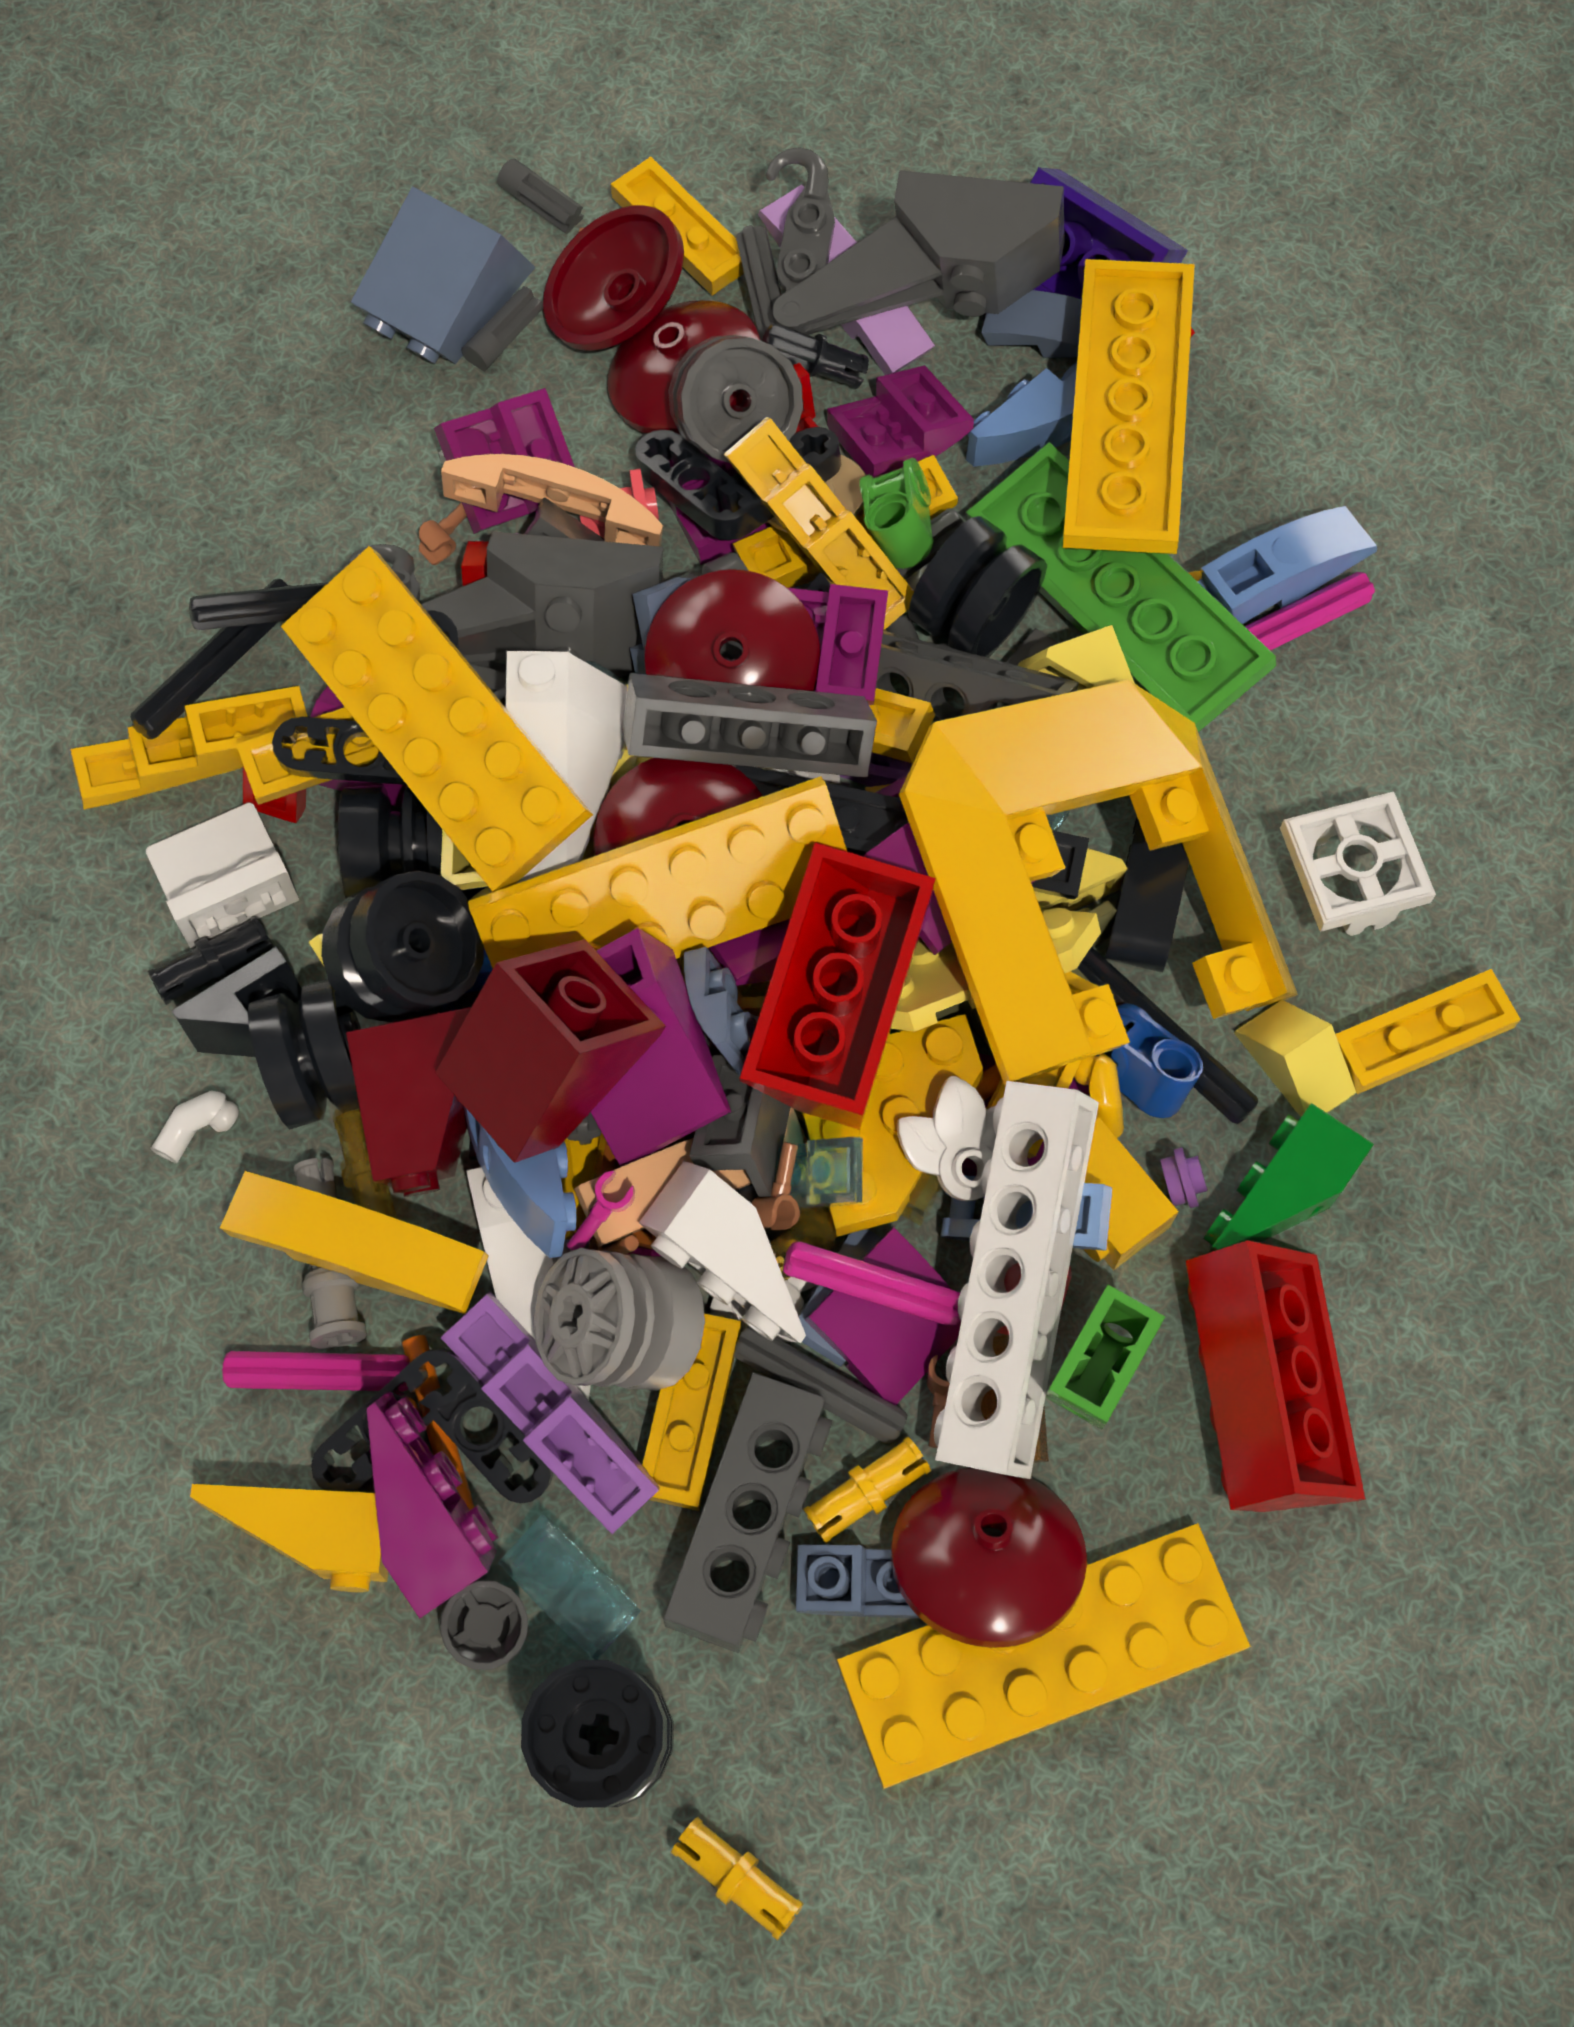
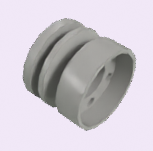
[534,1248,705,1390]

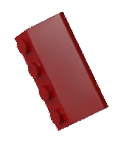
[739,842,936,1130]
[1186,1240,1366,1512]

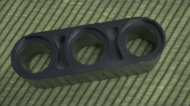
[1105,816,1189,973]

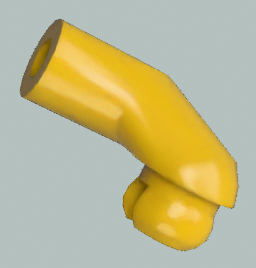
[1074,1053,1124,1138]

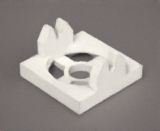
[1280,792,1436,936]

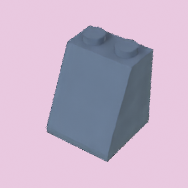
[351,186,535,364]

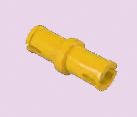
[803,1436,932,1544]
[671,1817,804,1941]

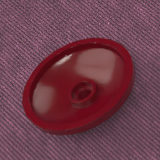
[543,205,684,350]
[607,300,762,435]
[645,569,821,691]
[594,758,763,856]
[891,1467,1087,1648]

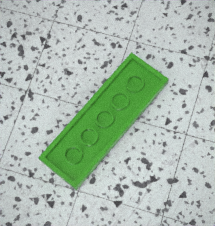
[966,442,1276,732]

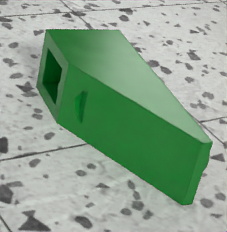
[1203,1103,1374,1253]

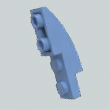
[966,363,1077,467]
[1197,506,1377,624]
[464,1106,576,1258]

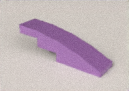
[441,1291,660,1534]

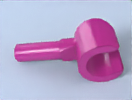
[566,1171,635,1251]

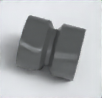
[439,1580,528,1670]

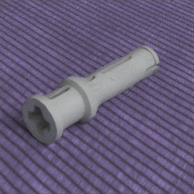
[293,1158,367,1349]

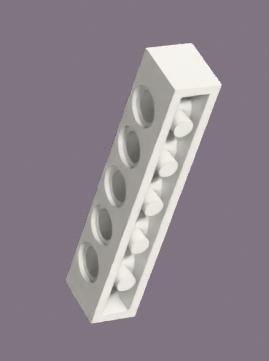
[934,1081,1099,1479]

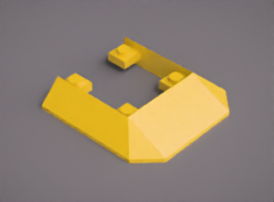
[899,680,1298,1085]

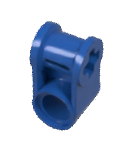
[1096,1003,1203,1118]

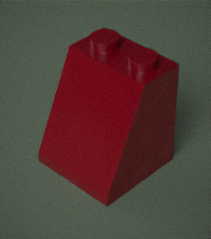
[435,939,666,1163]
[346,1007,471,1197]

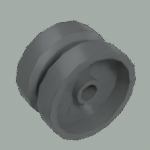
[668,335,803,463]

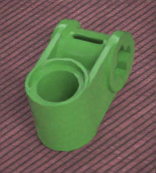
[859,457,934,569]

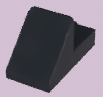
[172,947,302,1057]

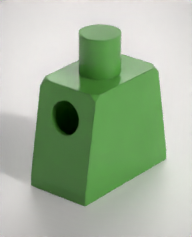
[1046,1284,1165,1430]

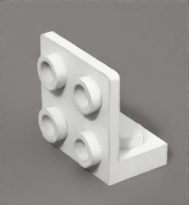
[146,803,299,949]

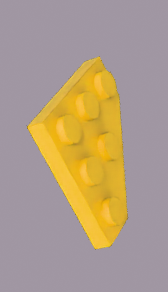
[802,1014,983,1237]

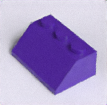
[1030,167,1188,299]

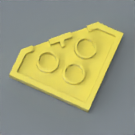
[891,908,1101,1032]

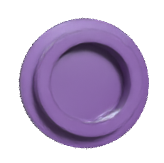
[1160,1147,1208,1208]

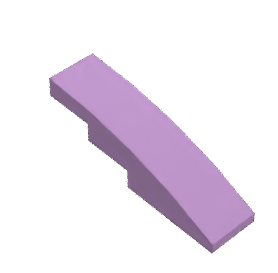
[758,185,935,375]

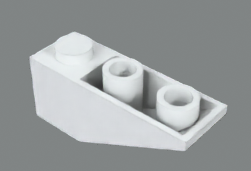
[639,1161,806,1343]

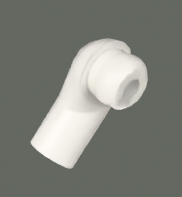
[150,1090,239,1164]

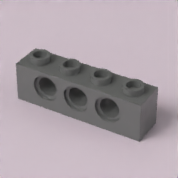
[876,630,1079,725]
[622,673,877,777]
[663,1373,833,1653]

